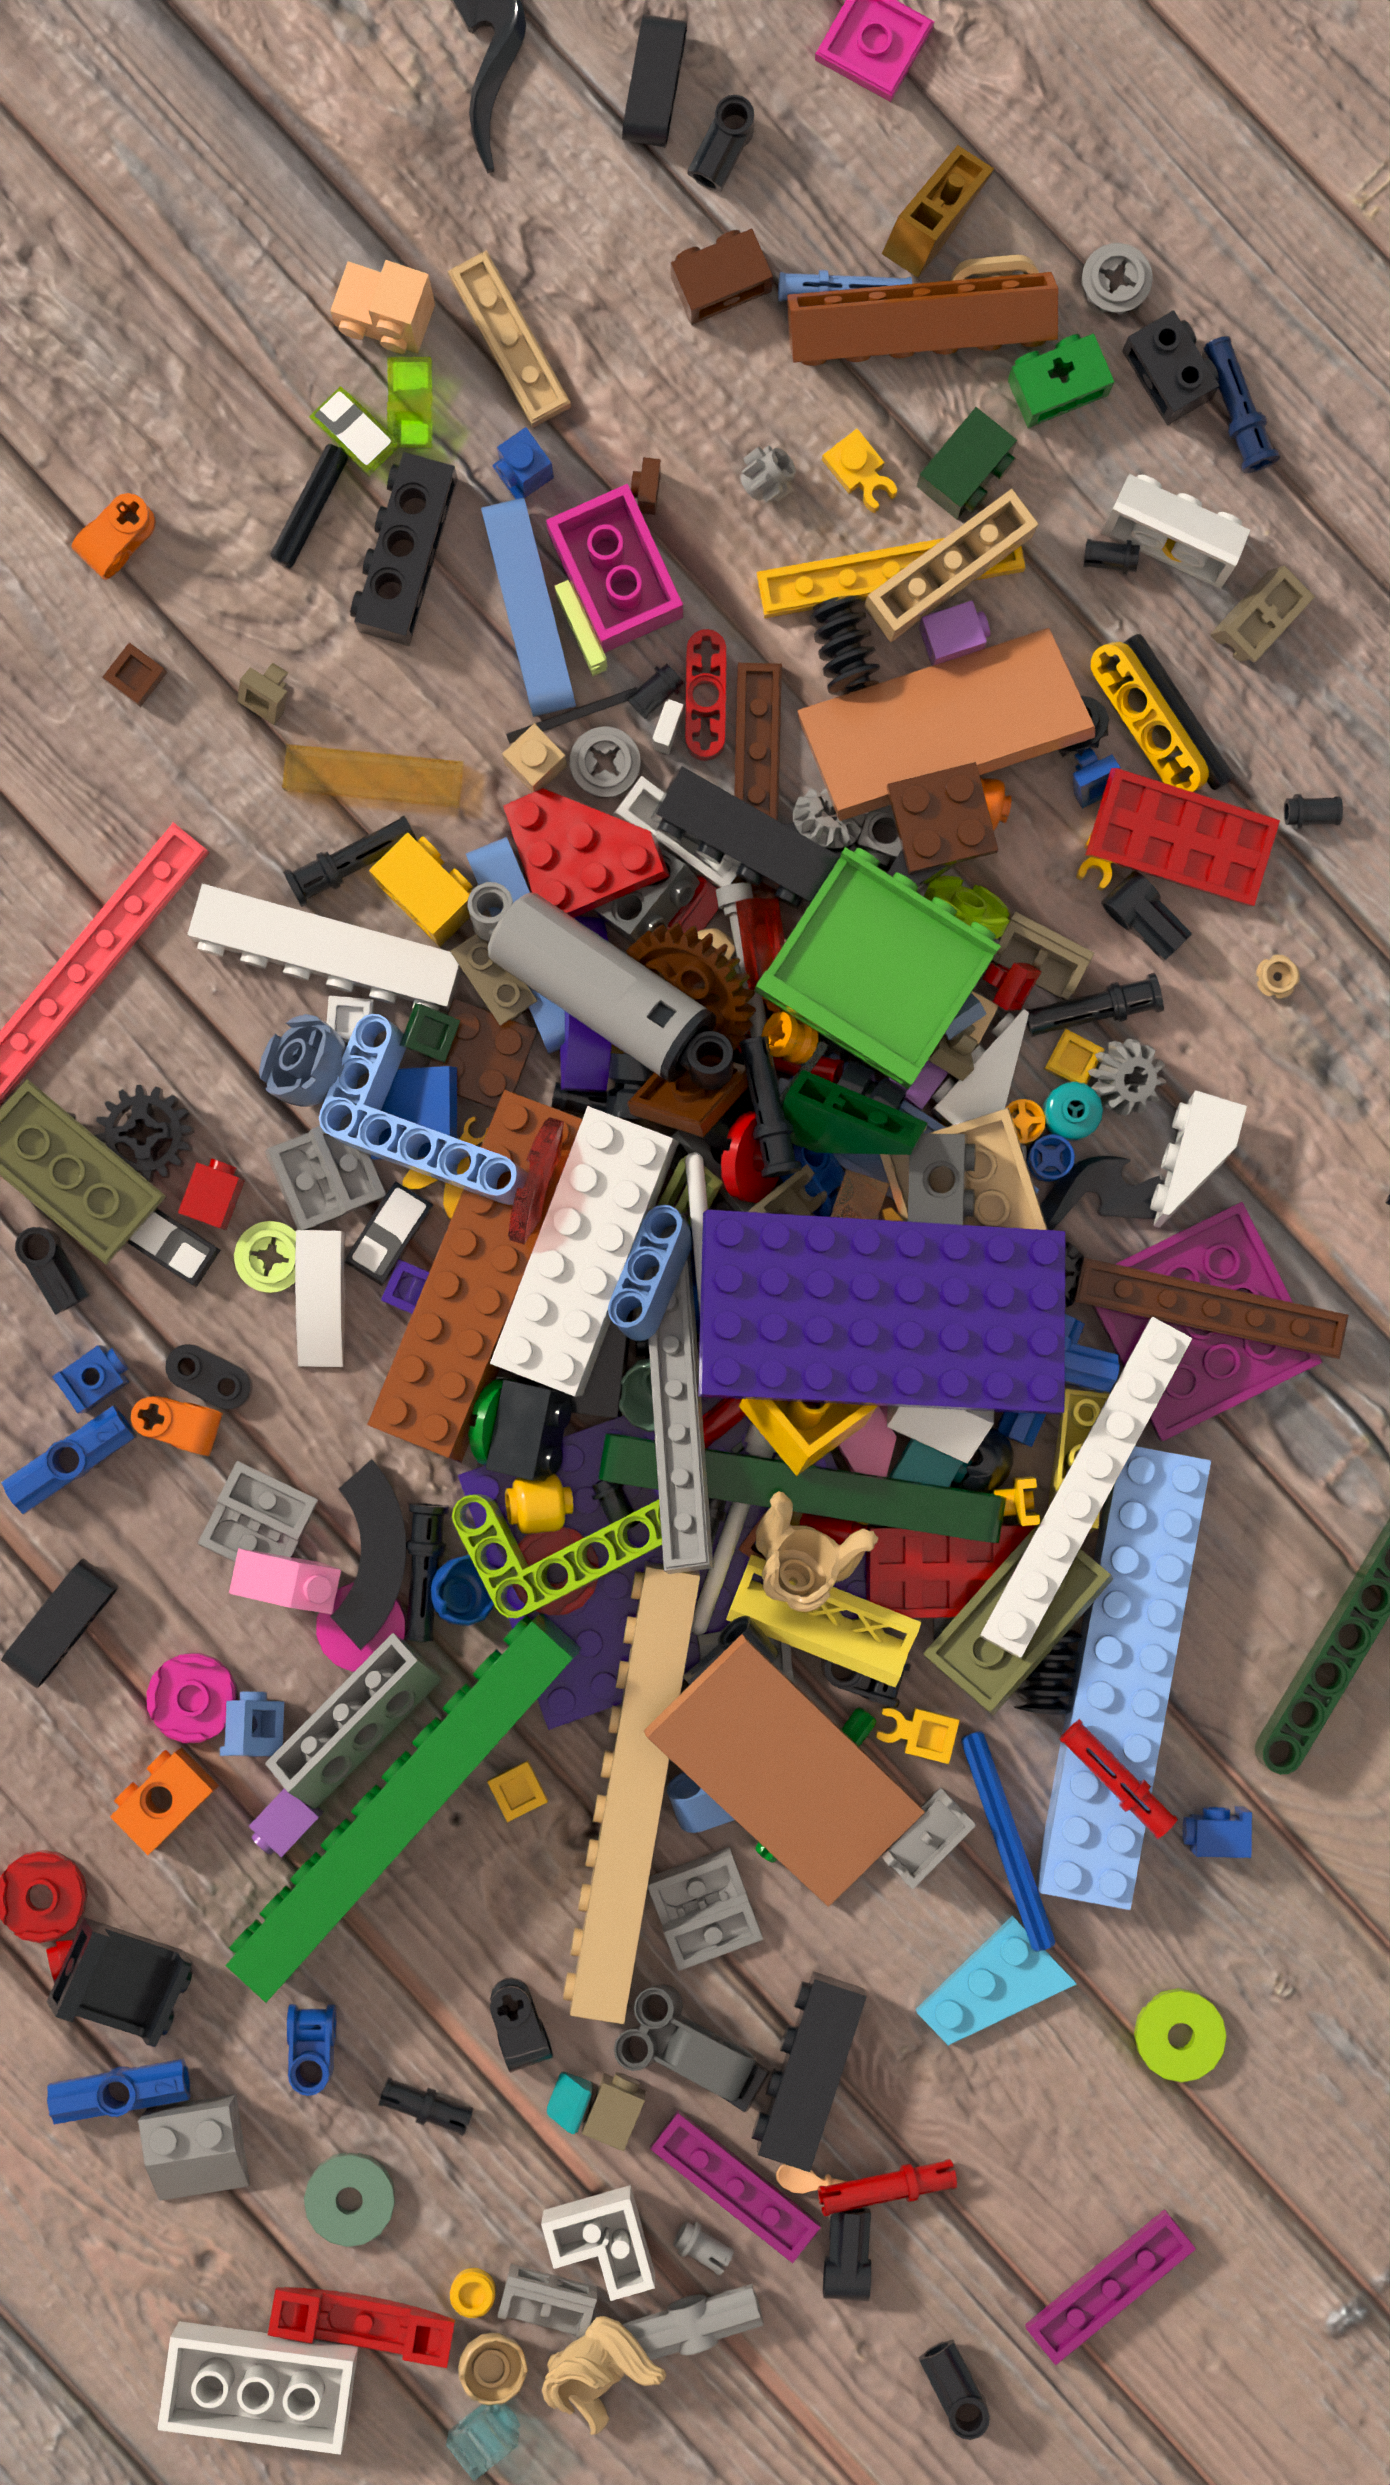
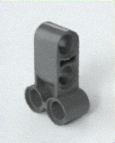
[614,1984,757,2101]

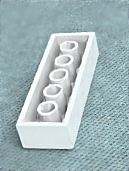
[490,1106,679,1396]

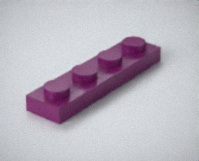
[650,2109,821,2264]
[1025,2209,1196,2366]

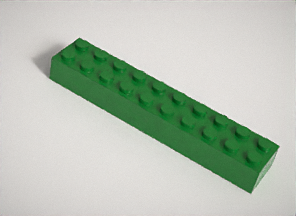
[225,1613,582,2003]

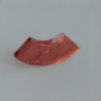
[508,1117,564,1244]

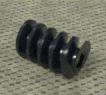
[809,595,880,696]
[1014,1628,1082,1715]

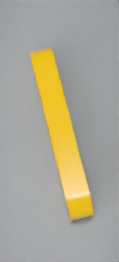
[1091,642,1209,792]

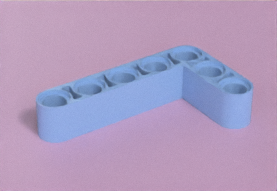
[319,1014,531,1205]

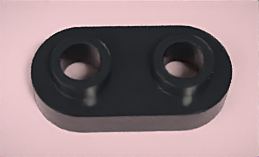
[165,1344,253,1409]

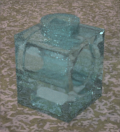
[446,2404,520,2481]

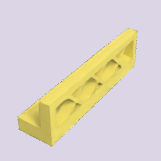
[726,1554,922,1688]

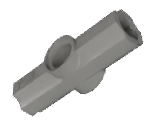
[622,2284,764,2360]

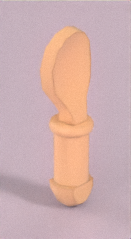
[776,2164,847,2194]

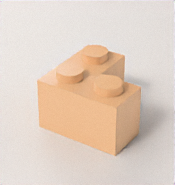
[330,260,435,354]

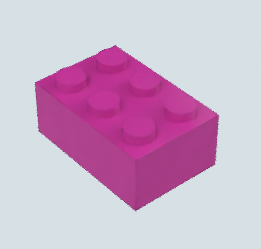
[546,484,683,653]

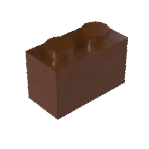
[671,228,773,325]

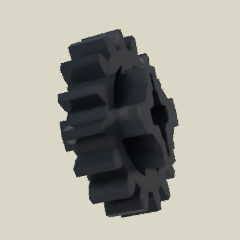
[94,1085,195,1183]

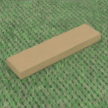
[448,250,571,428]

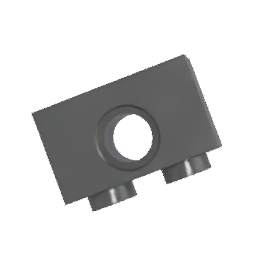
[908,1133,976,1226]

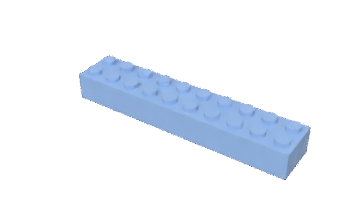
[1035,1446,1211,1910]

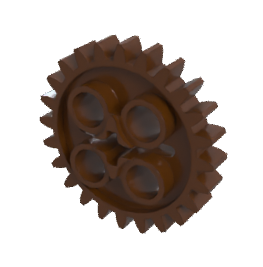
[626,923,756,1057]

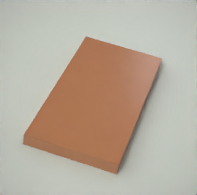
[797,628,1095,821]
[644,1634,925,1907]

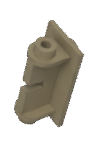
[450,934,537,1026]

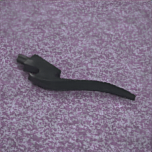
[451,0,526,174]
[1040,1156,1162,1230]

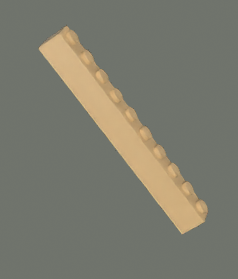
[563,1561,700,2024]

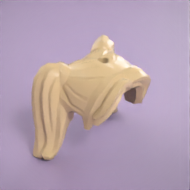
[756,1491,878,1612]
[542,2316,666,2435]

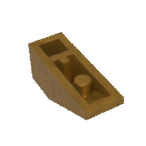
[882,145,994,278]

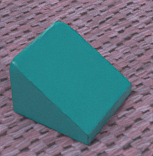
[547,2072,593,2134]

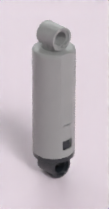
[467,882,734,1090]

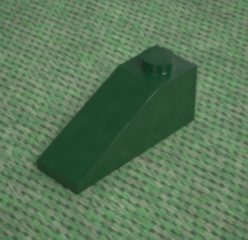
[782,1070,928,1155]

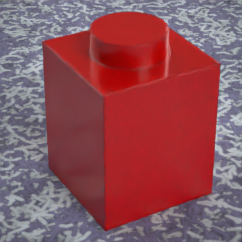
[178,1158,245,1230]

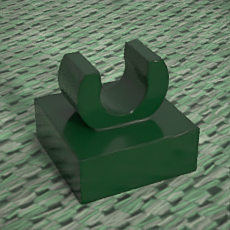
[400,1003,461,1062]

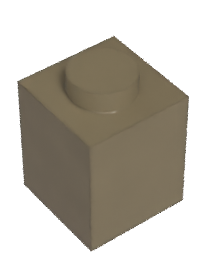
[582,2072,646,2152]

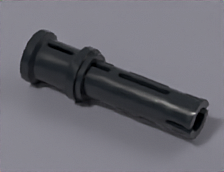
[283,816,417,907]
[1025,973,1164,1037]
[739,1036,802,1178]
[405,1503,449,1642]

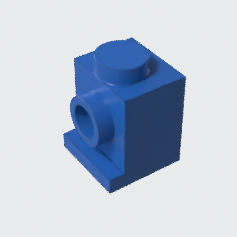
[492,427,554,499]
[52,1345,129,1413]
[1182,1806,1252,1858]

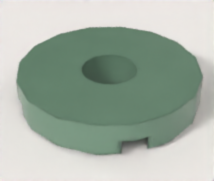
[304,2152,395,2247]

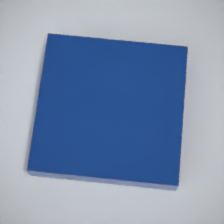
[371,1066,457,1160]

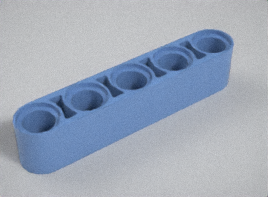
[481,497,576,717]
[466,837,565,1054]

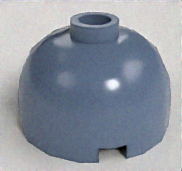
[259,1014,346,1107]

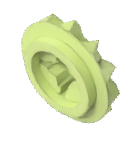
[234,1221,296,1293]

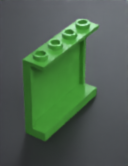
[755,847,1001,1090]

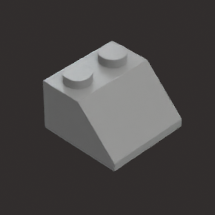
[138,2094,250,2201]

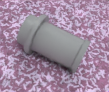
[673,2221,734,2275]

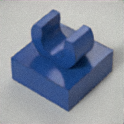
[1072,747,1121,809]

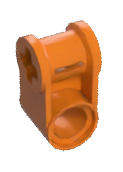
[71,493,156,580]
[131,1396,223,1456]

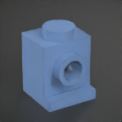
[220,1692,284,1757]

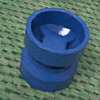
[1026,1134,1075,1182]

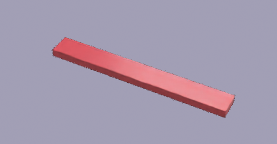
[0,822,210,1106]

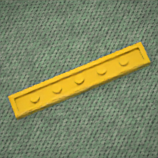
[756,538,1026,618]

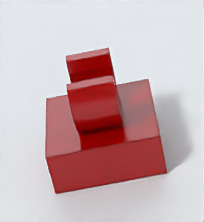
[983,963,1042,1011]

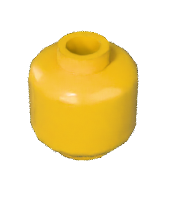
[505,1474,573,1534]

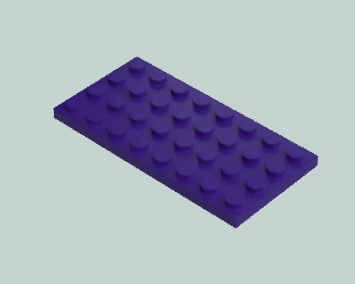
[698,1210,1065,1415]

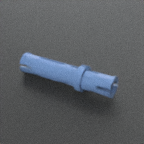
[778,270,912,302]

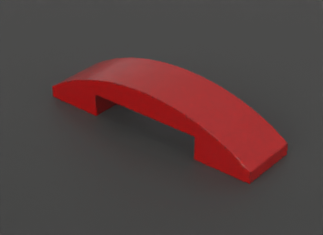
[268,2287,455,2368]

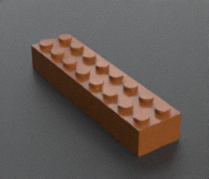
[367,1090,582,1463]

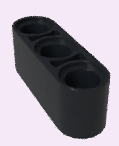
[622,14,687,148]
[1,1558,119,1689]

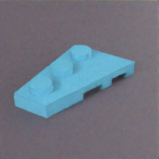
[915,1915,1077,2046]

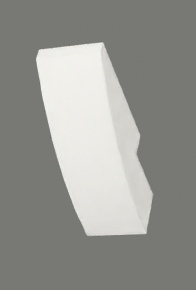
[612,776,738,888]
[295,1230,346,1367]

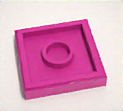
[815,0,935,102]

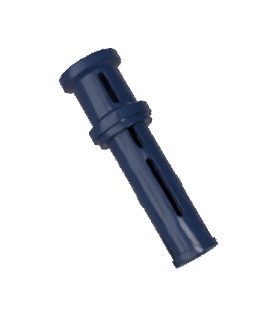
[1203,336,1281,473]

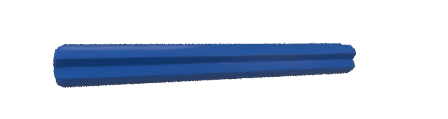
[961,1731,1056,1952]

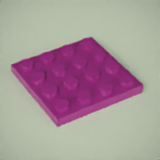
[1093,1202,1323,1442]

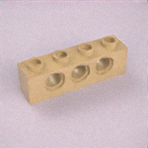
[864,489,1039,643]

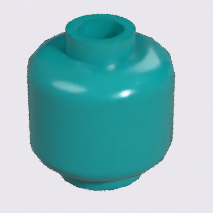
[1042,1082,1103,1142]

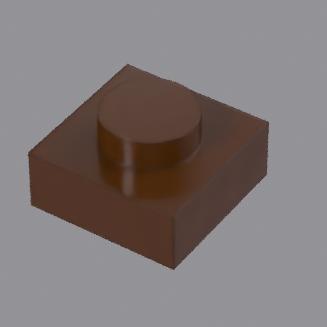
[631,457,661,515]
[102,642,167,708]

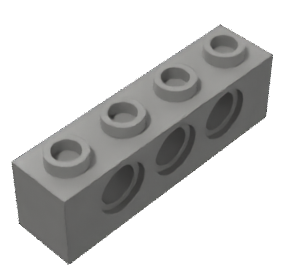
[265,1633,442,1809]

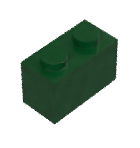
[916,407,1017,520]

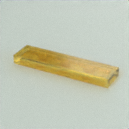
[282,744,464,808]

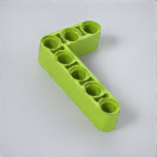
[452,1494,662,1618]

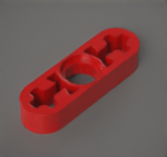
[685,629,726,761]

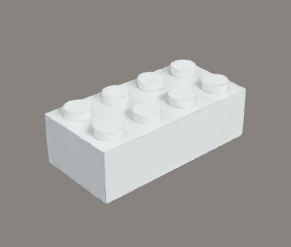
[158,2321,359,2455]

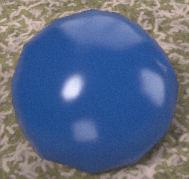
[431,1554,495,1627]

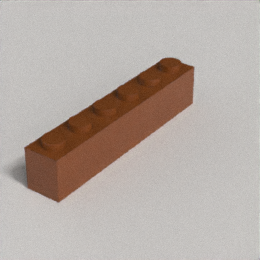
[787,272,1058,366]

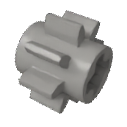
[741,445,796,503]

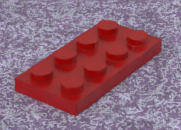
[1085,768,1280,906]
[866,1523,1036,1618]

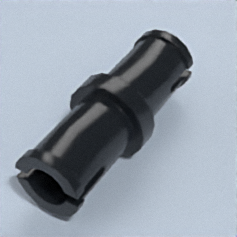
[378,2077,473,2136]

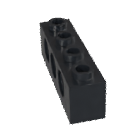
[350,452,458,646]

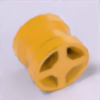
[761,1011,818,1064]
[1005,1099,1046,1145]

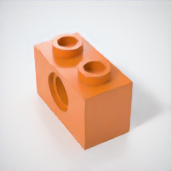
[110,1747,219,1855]

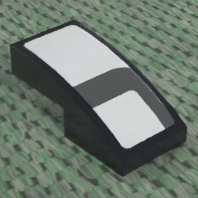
[344,1181,433,1286]
[127,1208,221,1287]

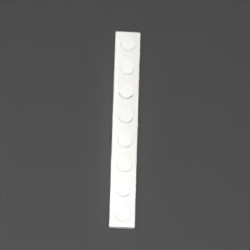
[980,1317,1192,1659]

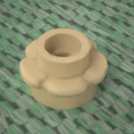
[1256,955,1300,999]

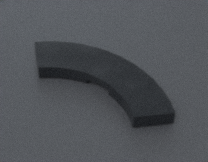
[330,1459,406,1651]

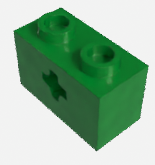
[1008,333,1115,428]

